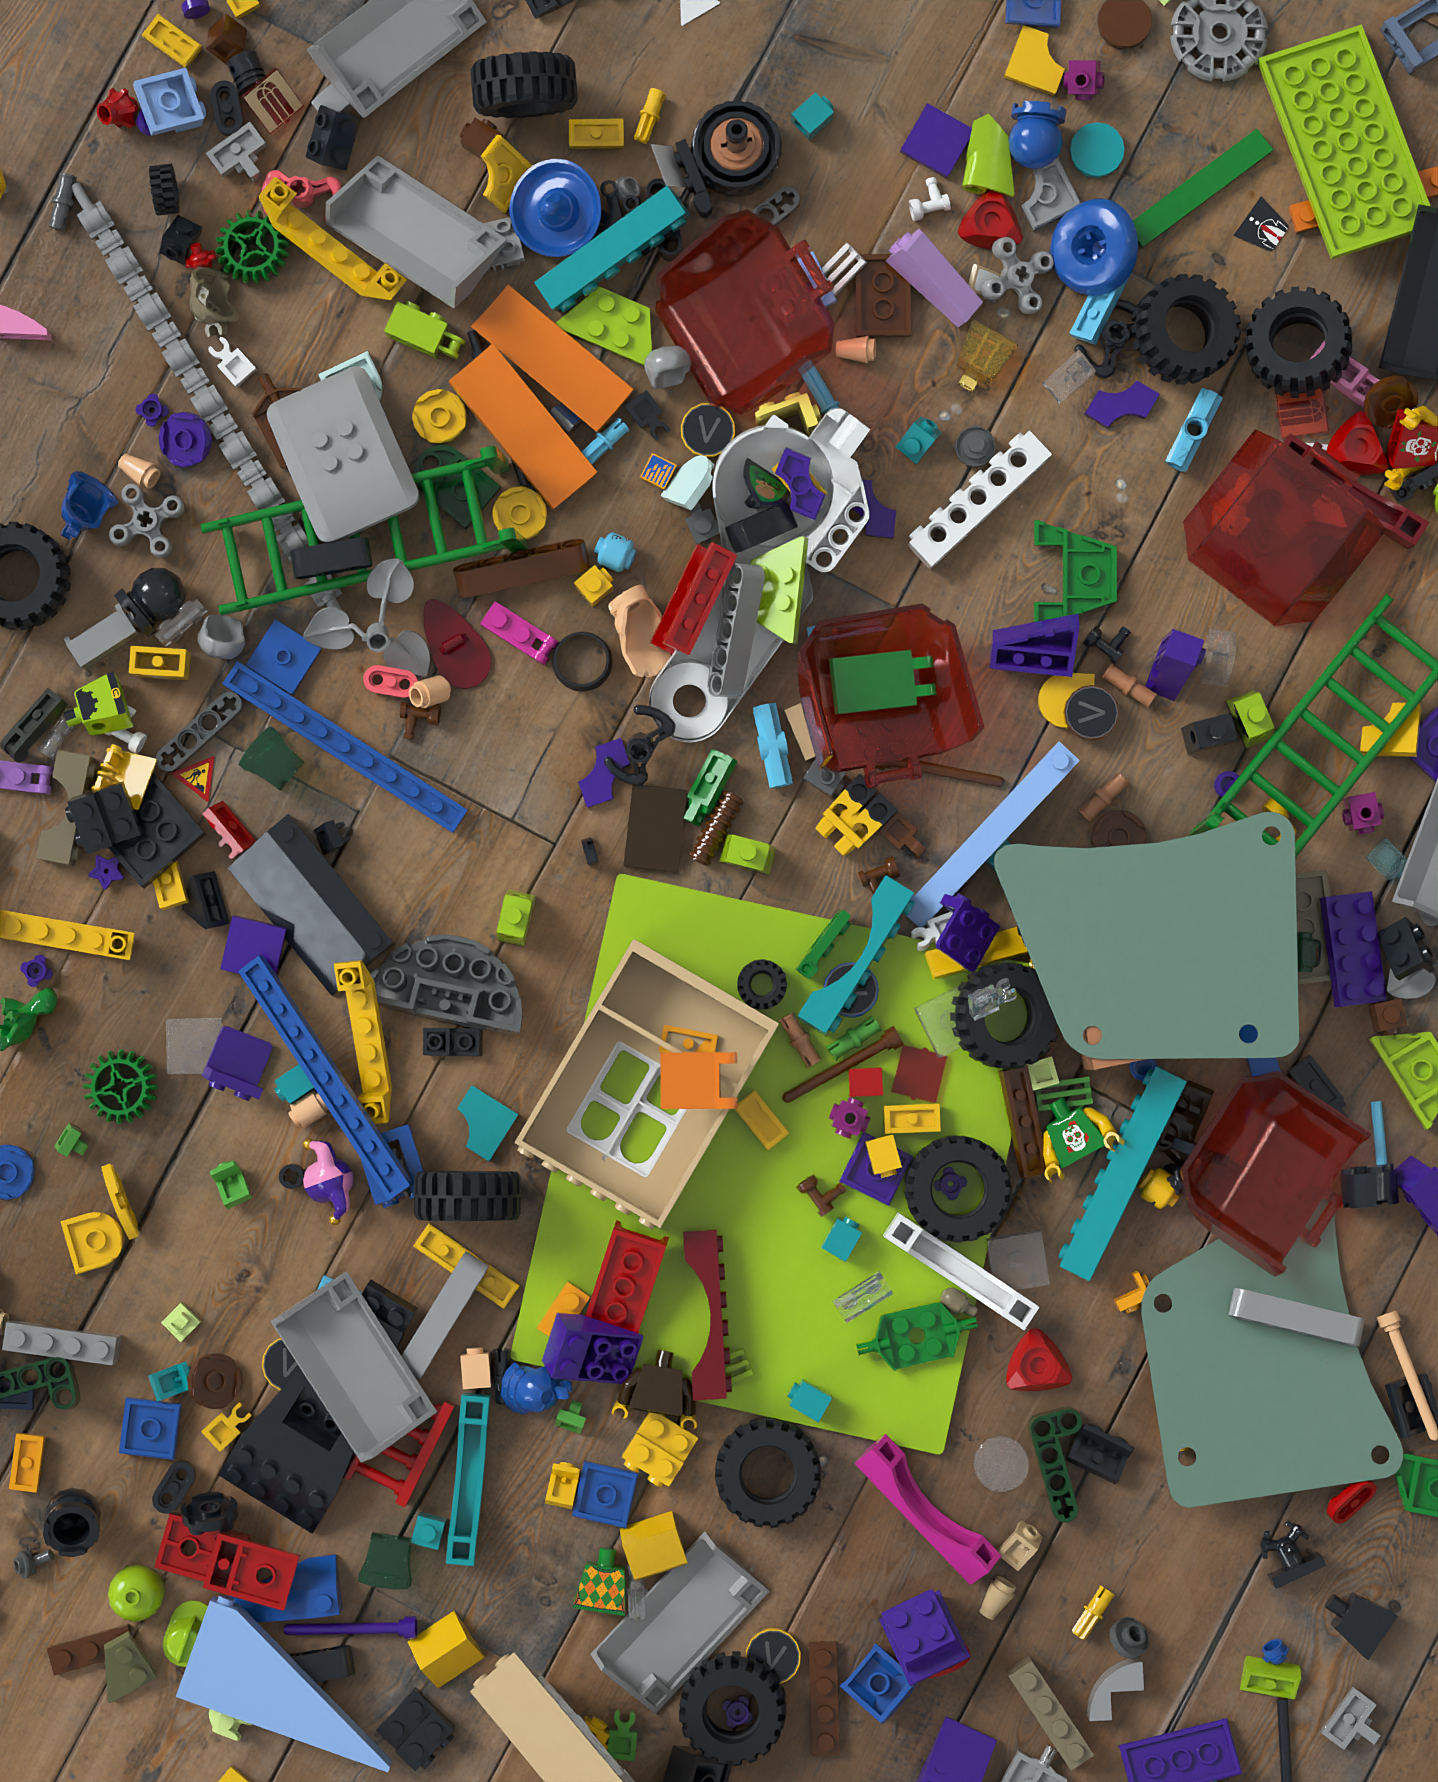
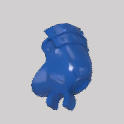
[60,471,118,540]
[501,1362,573,1414]

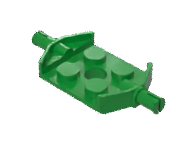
[856,1302,978,1371]

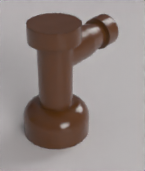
[400,702,441,739]
[858,856,901,895]
[796,1174,846,1217]

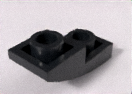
[423,1028,483,1056]

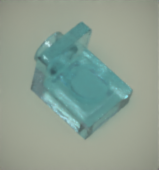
[1365,838,1408,881]

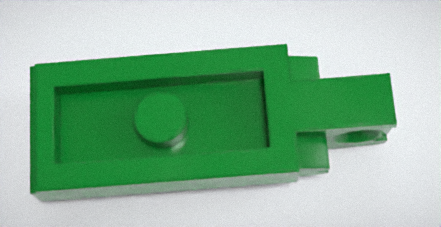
[684,749,738,827]
[795,909,851,979]

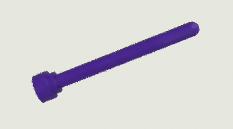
[283,1616,418,1639]

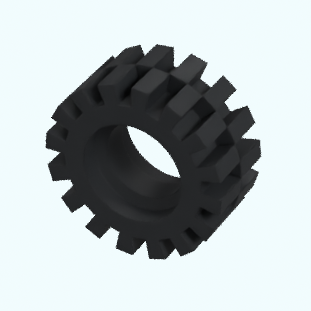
[149,163,180,216]
[737,959,787,1009]

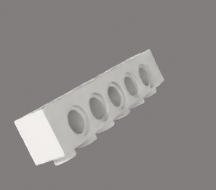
[908,430,1052,570]

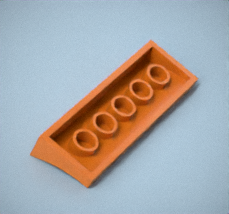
[471,284,635,432]
[448,343,597,510]

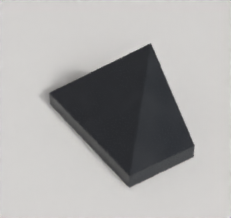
[182,871,230,930]

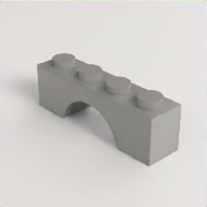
[2,1320,122,1365]

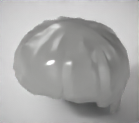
[644,346,691,389]
[197,614,245,659]

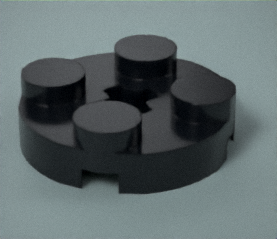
[181,1492,238,1535]

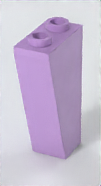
[886,229,983,327]

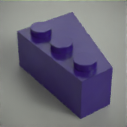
[989,614,1079,677]
[1145,629,1206,701]
[1396,1156,1438,1236]

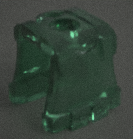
[238,726,305,791]
[358,1531,412,1590]

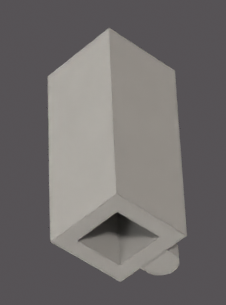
[64,603,141,670]

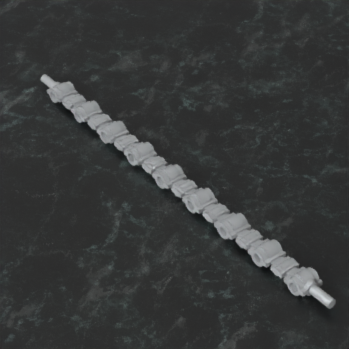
[71,182,350,622]

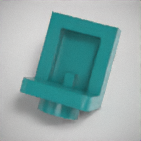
[895,416,942,464]
[148,1362,191,1402]

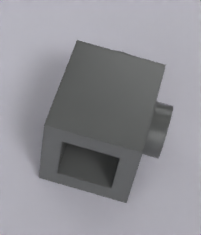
[803,755,847,797]

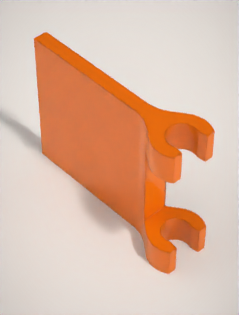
[660,1052,738,1109]

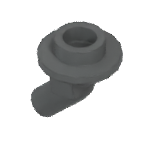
[13,1549,54,1579]

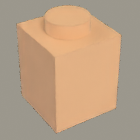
[461,1347,493,1389]

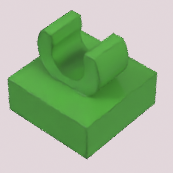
[54,1123,88,1157]
[554,1400,586,1434]

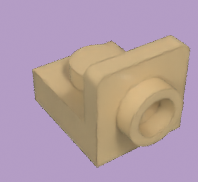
[998,1520,1043,1571]

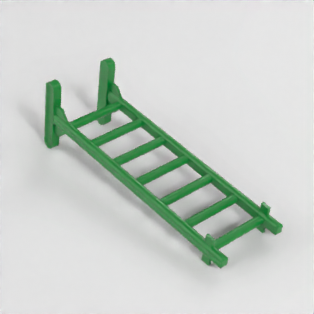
[200,446,528,616]
[1188,594,1438,858]

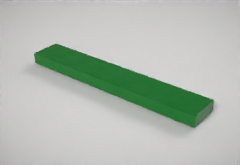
[1133,129,1273,249]

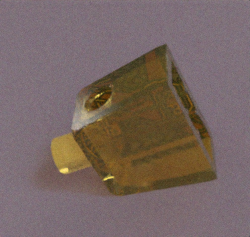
[956,320,1019,391]

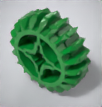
[215,210,290,285]
[83,1049,159,1124]

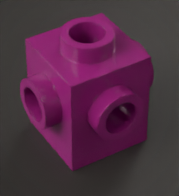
[1064,60,1105,100]
[1342,792,1384,835]
[828,1097,871,1139]

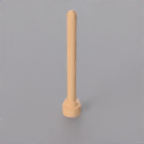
[1377,1310,1438,1441]

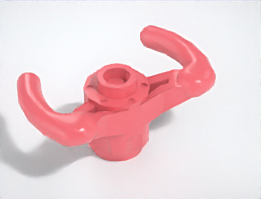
[261,170,341,220]

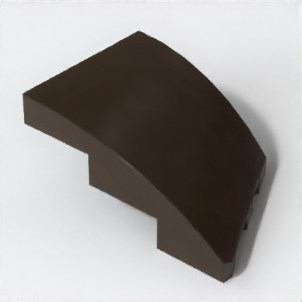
[1156,1080,1214,1167]

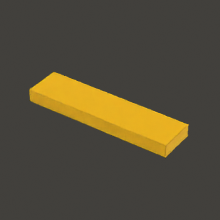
[925,927,1029,980]
[413,1223,520,1309]

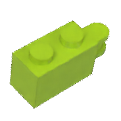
[384,301,466,359]

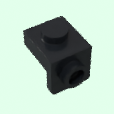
[160,215,202,265]

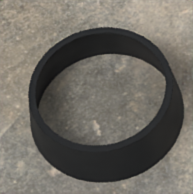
[552,632,612,692]

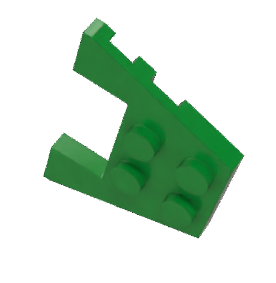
[1033,520,1117,622]

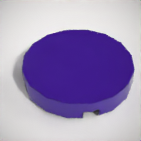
[159,412,212,467]

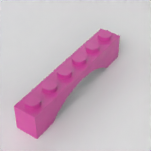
[854,1434,1002,1585]

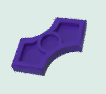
[1084,380,1160,428]
[775,447,826,520]
[851,479,896,539]
[578,738,630,808]

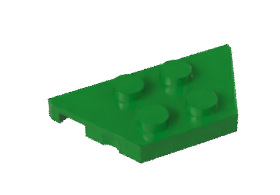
[1388,1453,1438,1517]

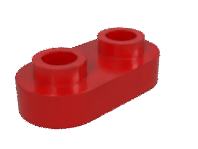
[1327,1480,1377,1524]

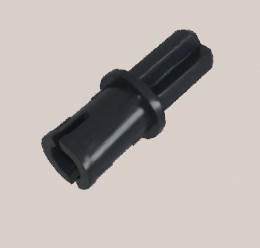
[491,1348,510,1405]

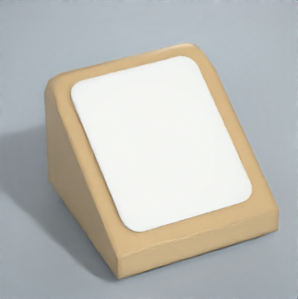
[968,264,1001,301]

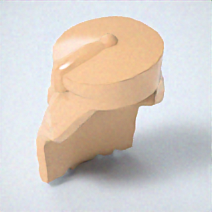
[608,585,671,677]

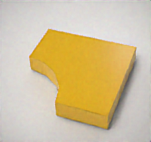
[1004,25,1065,96]
[481,135,533,213]
[1360,703,1421,757]

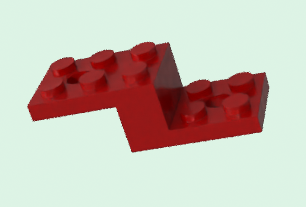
[154,1512,300,1611]

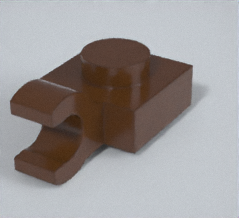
[879,811,926,859]

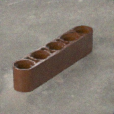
[453,539,590,597]

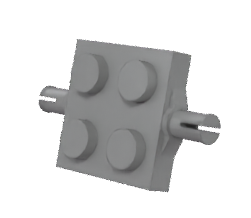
[1000,1744,1068,1782]

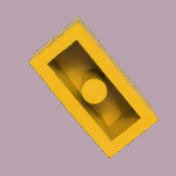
[129,646,191,680]

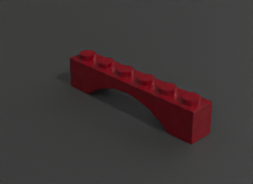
[1271,433,1430,549]
[683,1230,732,1401]

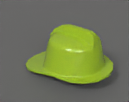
[163,1601,208,1667]

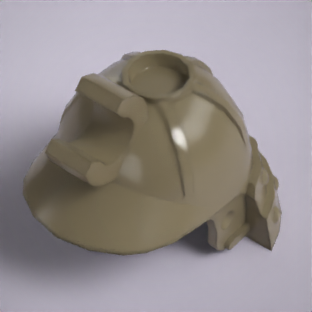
[189,267,239,337]

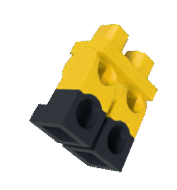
[815,773,898,856]

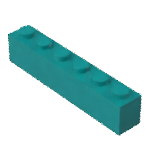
[534,186,691,312]

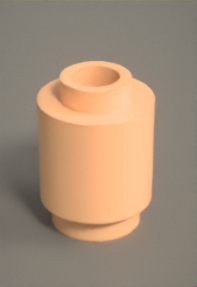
[409,675,451,708]
[288,1091,329,1128]

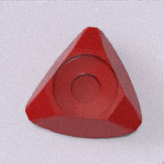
[958,189,1023,249]
[1326,411,1389,475]
[1006,1328,1072,1391]

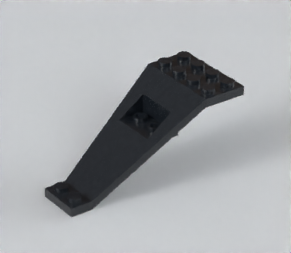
[218,1279,418,1534]

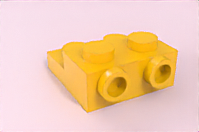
[622,1413,699,1488]

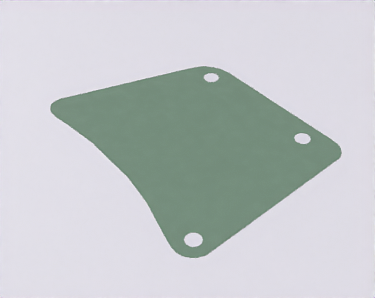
[994,812,1299,1059]
[1141,1186,1403,1508]

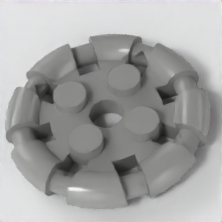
[1170,0,1268,82]

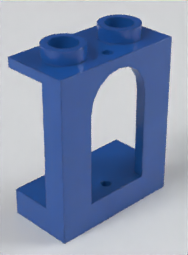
[361,1124,424,1208]

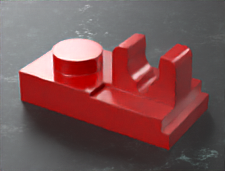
[202,801,256,859]

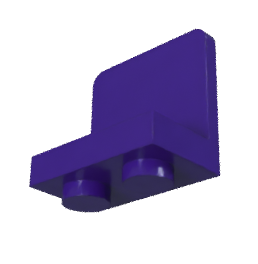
[936,894,1000,972]
[202,1026,272,1101]

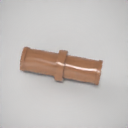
[1102,664,1157,708]
[1078,772,1130,823]
[778,1011,822,1068]

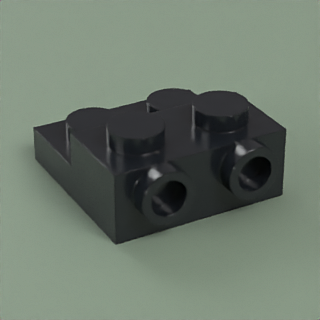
[65,781,143,854]
[376,1688,455,1771]

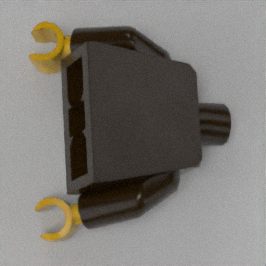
[612,1350,697,1429]

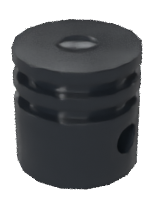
[227,50,269,96]

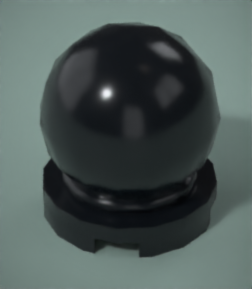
[114,568,186,637]
[43,1487,101,1557]

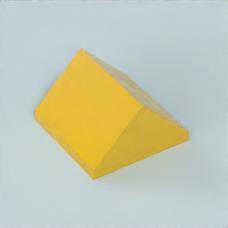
[619,1511,688,1581]
[408,1610,485,1688]

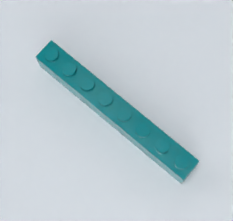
[1058,1066,1188,1281]

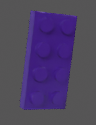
[1319,891,1387,1007]

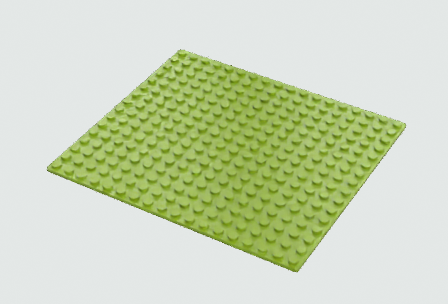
[510,874,1030,1454]

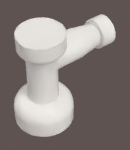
[909,177,951,222]
[104,706,147,754]

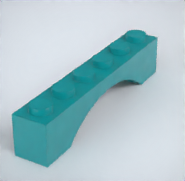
[797,876,916,1037]
[446,1392,491,1566]

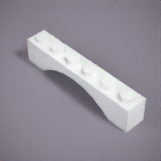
[883,1213,1039,1330]

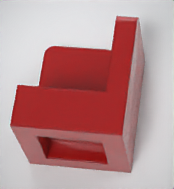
[848,1067,883,1097]

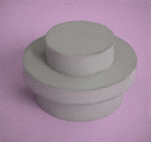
[616,176,640,203]

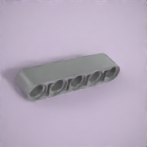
[707,563,765,698]
[402,1251,489,1380]
[1228,1288,1365,1347]

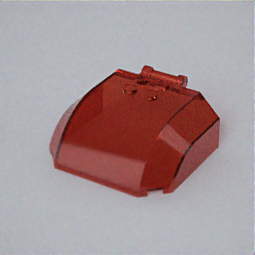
[655,209,834,415]
[1183,429,1386,627]
[797,603,984,788]
[1180,1071,1371,1277]

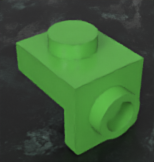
[210,1161,253,1209]

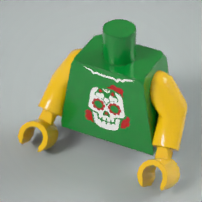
[1043,1097,1125,1184]

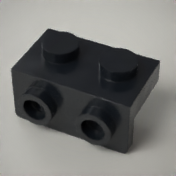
[306,105,361,170]
[1378,917,1435,981]
[1385,1374,1438,1438]
[1065,1424,1134,1484]

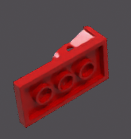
[585,1220,669,1333]

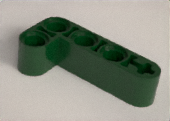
[0,1357,81,1410]
[1028,1406,1082,1523]

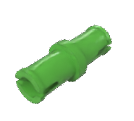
[826,1016,882,1061]

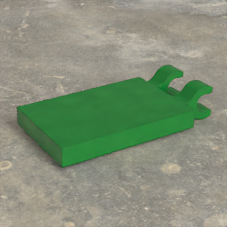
[829,650,936,714]

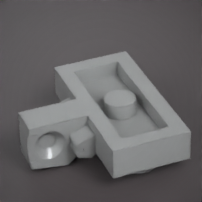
[206,122,267,183]
[1320,1686,1381,1750]

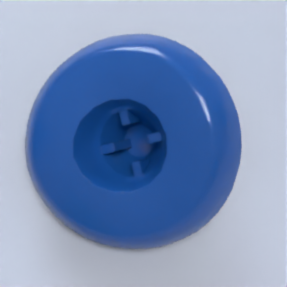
[509,159,602,257]
[1049,198,1138,296]

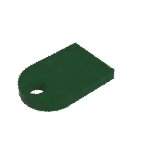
[414,445,501,529]

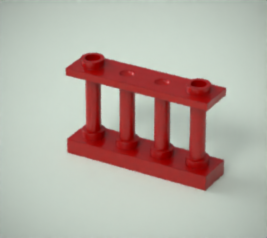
[650,542,737,655]
[345,1399,456,1508]

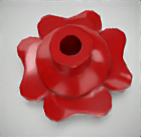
[185,243,216,269]

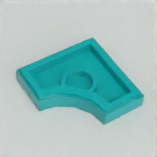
[457,1085,519,1161]

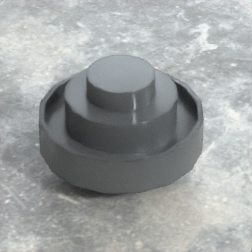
[955,426,996,468]
[1110,1617,1149,1659]

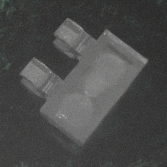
[155,599,208,647]

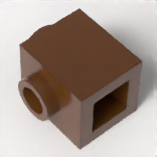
[460,118,504,160]
[1368,998,1408,1036]

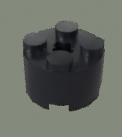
[1340,1164,1399,1208]

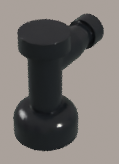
[1082,626,1131,664]

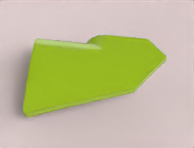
[962,114,1014,197]

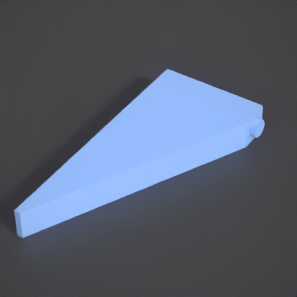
[907,742,1080,927]
[176,1594,392,1772]

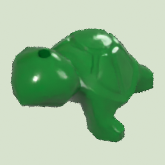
[0,988,57,1052]

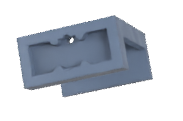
[1379,0,1438,74]

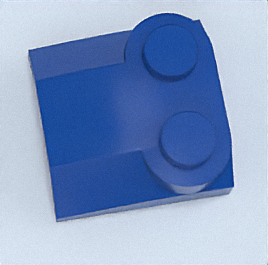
[840,1643,918,1724]

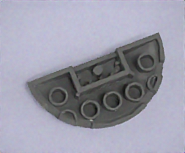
[371,935,523,1034]

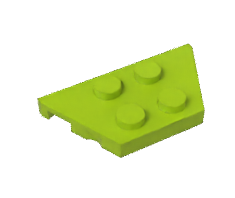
[556,287,652,367]
[750,537,808,644]
[1369,1032,1438,1130]

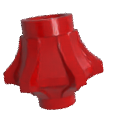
[97,88,138,128]

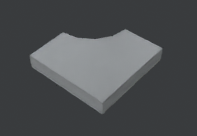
[1021,157,1081,231]

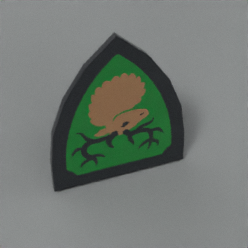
[743,457,791,509]

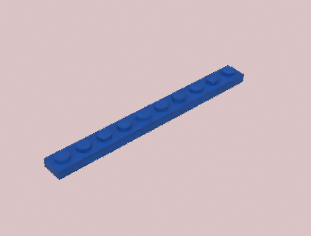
[222,661,468,834]
[238,955,414,1201]

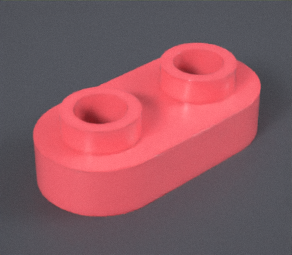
[363,665,418,698]

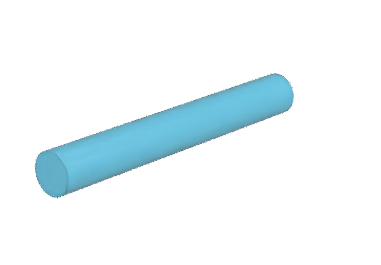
[1370,1101,1388,1165]

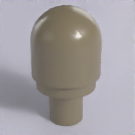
[940,1288,978,1318]

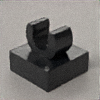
[314,820,350,855]

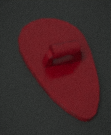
[423,599,491,689]

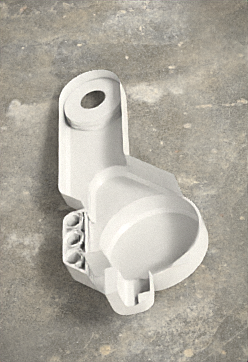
[649,408,870,742]

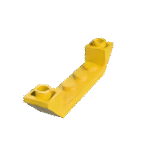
[258,177,407,300]
[0,910,135,960]
[334,960,392,1124]

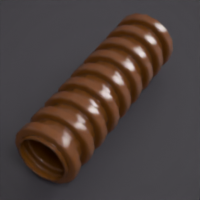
[689,791,744,866]

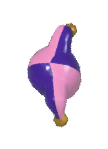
[303,1138,354,1226]

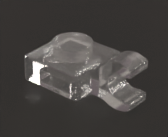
[967,978,1017,1021]

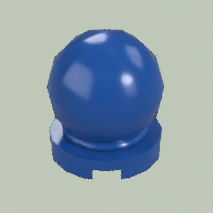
[1008,101,1066,169]

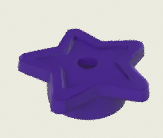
[88,855,124,890]

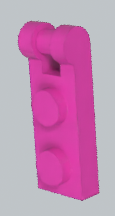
[480,601,559,666]

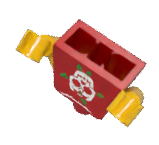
[1384,406,1438,490]

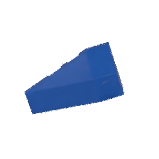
[229,1554,343,1623]

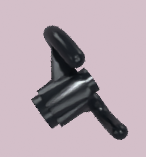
[1074,299,1138,378]
[604,705,676,786]

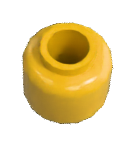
[1138,1168,1181,1209]

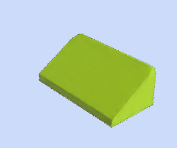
[1240,1656,1301,1700]

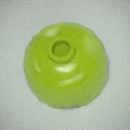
[108,1564,165,1622]

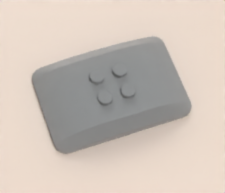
[267,366,420,543]

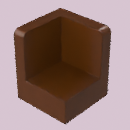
[205,13,247,65]

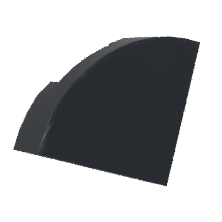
[581,837,599,866]

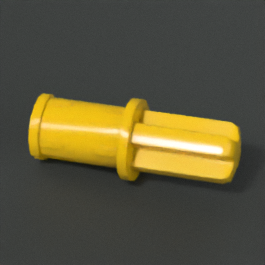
[634,88,666,144]
[1072,1585,1115,1640]

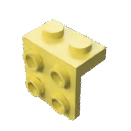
[755,392,822,437]

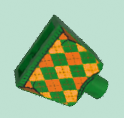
[572,1547,626,1616]

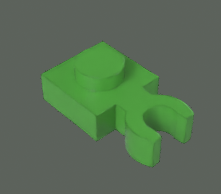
[608,1709,637,1761]

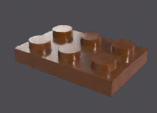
[855,254,911,338]

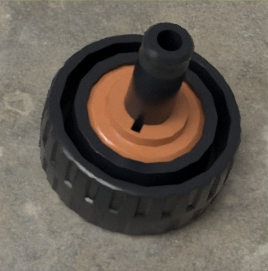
[691,100,782,197]

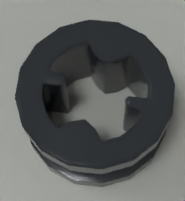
[279,1164,304,1189]

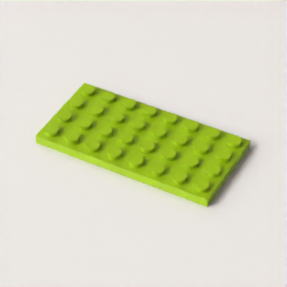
[1258,24,1430,260]

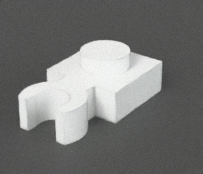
[208,337,257,388]
[911,912,953,951]

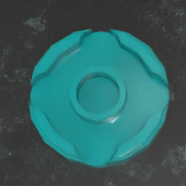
[1069,122,1125,178]

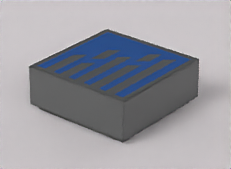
[549,402,583,432]

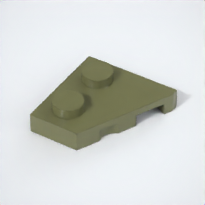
[104,1631,157,1703]

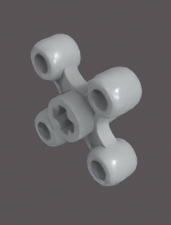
[980,237,1054,314]
[109,483,185,559]

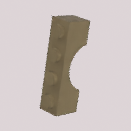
[36,750,97,866]
[1006,1655,1094,1771]

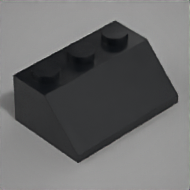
[663,1745,733,1782]

